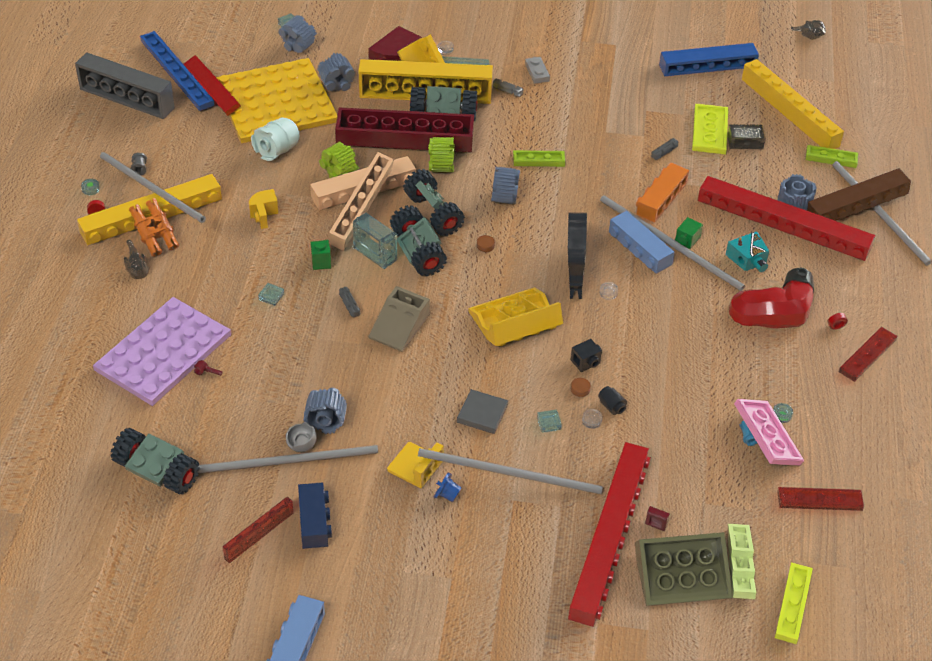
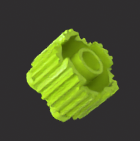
[429,137,455,172]
[319,142,359,178]

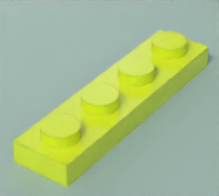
[775,562,813,644]

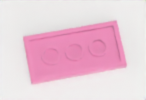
[734,399,804,465]

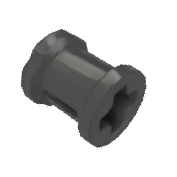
[130,152,147,175]

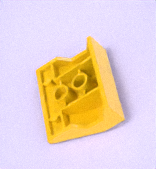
[468,287,563,346]

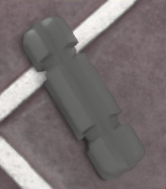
[492,78,523,97]
[651,138,679,160]
[339,287,360,317]

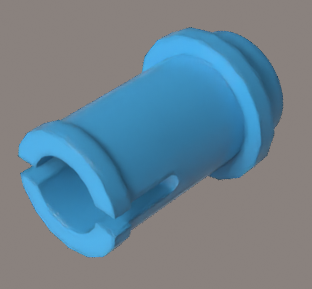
[739,420,757,446]

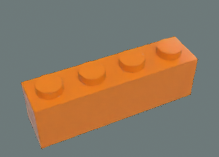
[636,163,689,222]

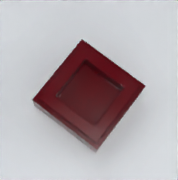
[645,506,670,531]

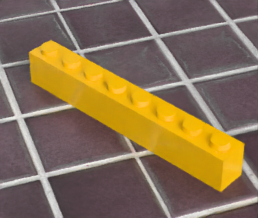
[741,59,844,149]
[77,174,222,246]

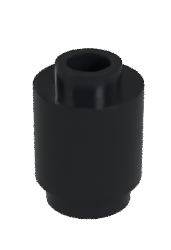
[598,386,627,415]

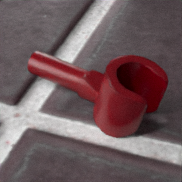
[194,360,223,376]

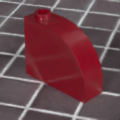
[368,26,422,61]

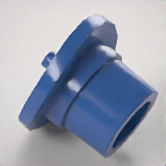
[433,472,462,502]

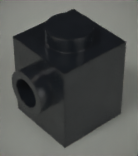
[570,339,602,372]

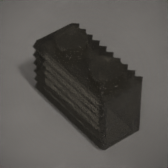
[727,124,766,149]

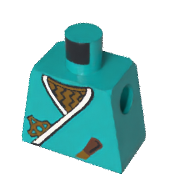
[725,231,769,272]

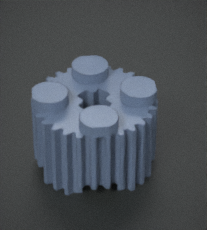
[278,15,317,53]
[317,53,355,91]
[491,167,520,204]
[777,174,817,211]
[303,388,347,434]

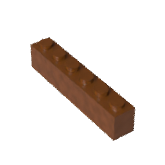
[807,168,911,221]

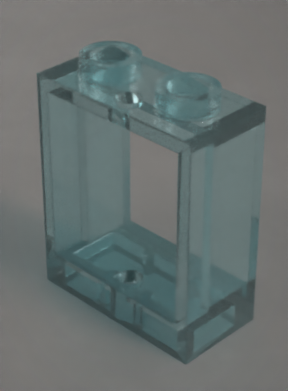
[353,213,397,269]

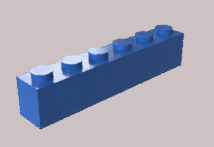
[659,43,759,77]

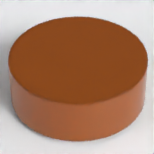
[477,235,495,252]
[571,378,591,397]

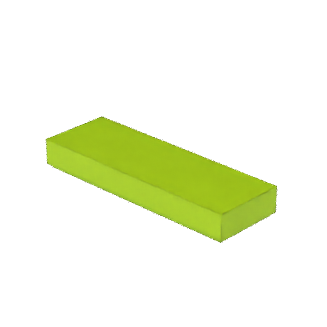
[805,145,858,168]
[513,150,565,167]

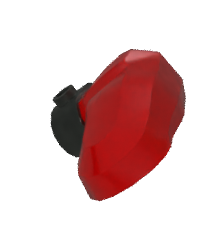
[729,267,814,329]

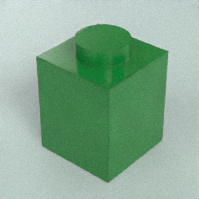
[675,217,703,249]
[310,240,331,270]

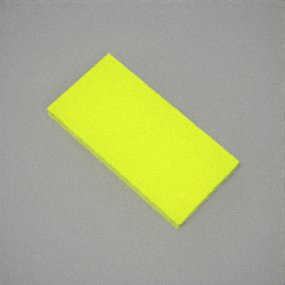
[692,104,728,155]

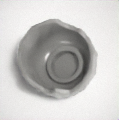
[286,422,317,452]

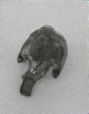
[791,20,826,40]
[124,240,149,279]

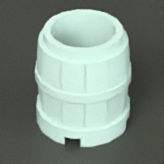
[251,118,300,161]

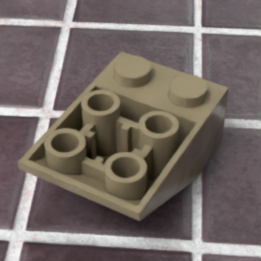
[368,286,430,352]

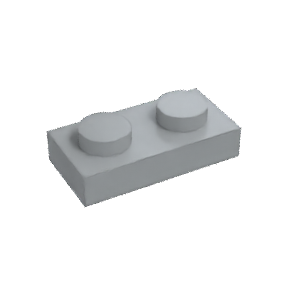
[525,57,550,84]

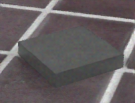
[457,389,508,434]

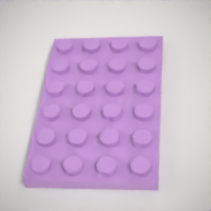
[93,297,231,406]

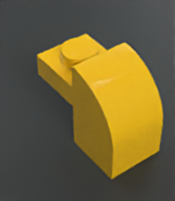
[249,189,279,229]

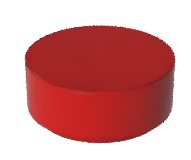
[87,200,105,215]
[827,313,848,330]

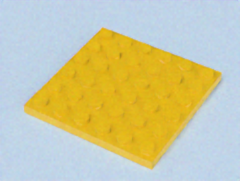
[216,58,337,144]

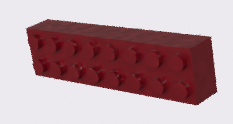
[335,107,474,152]

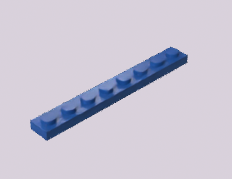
[140,31,214,111]

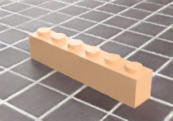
[328,152,394,251]
[310,156,416,210]

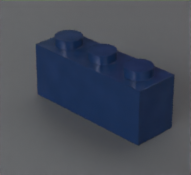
[298,482,332,549]

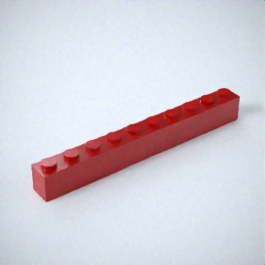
[697,176,876,261]
[568,442,651,627]

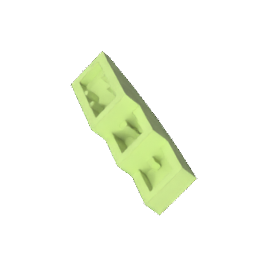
[728,524,756,599]

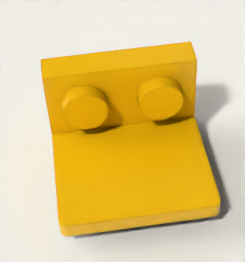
[397,34,445,63]
[387,442,444,489]

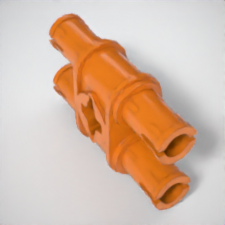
[129,198,179,257]

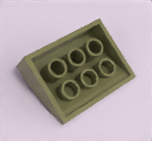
[635,532,733,606]

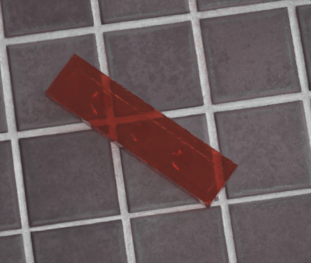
[838,326,898,382]
[777,487,864,511]
[223,496,294,564]

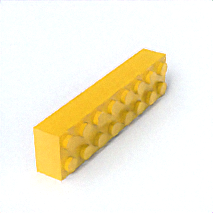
[359,59,493,104]

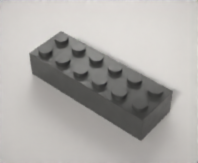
[75,52,175,119]

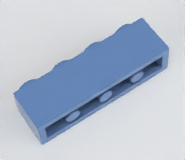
[609,211,675,273]
[266,595,325,661]

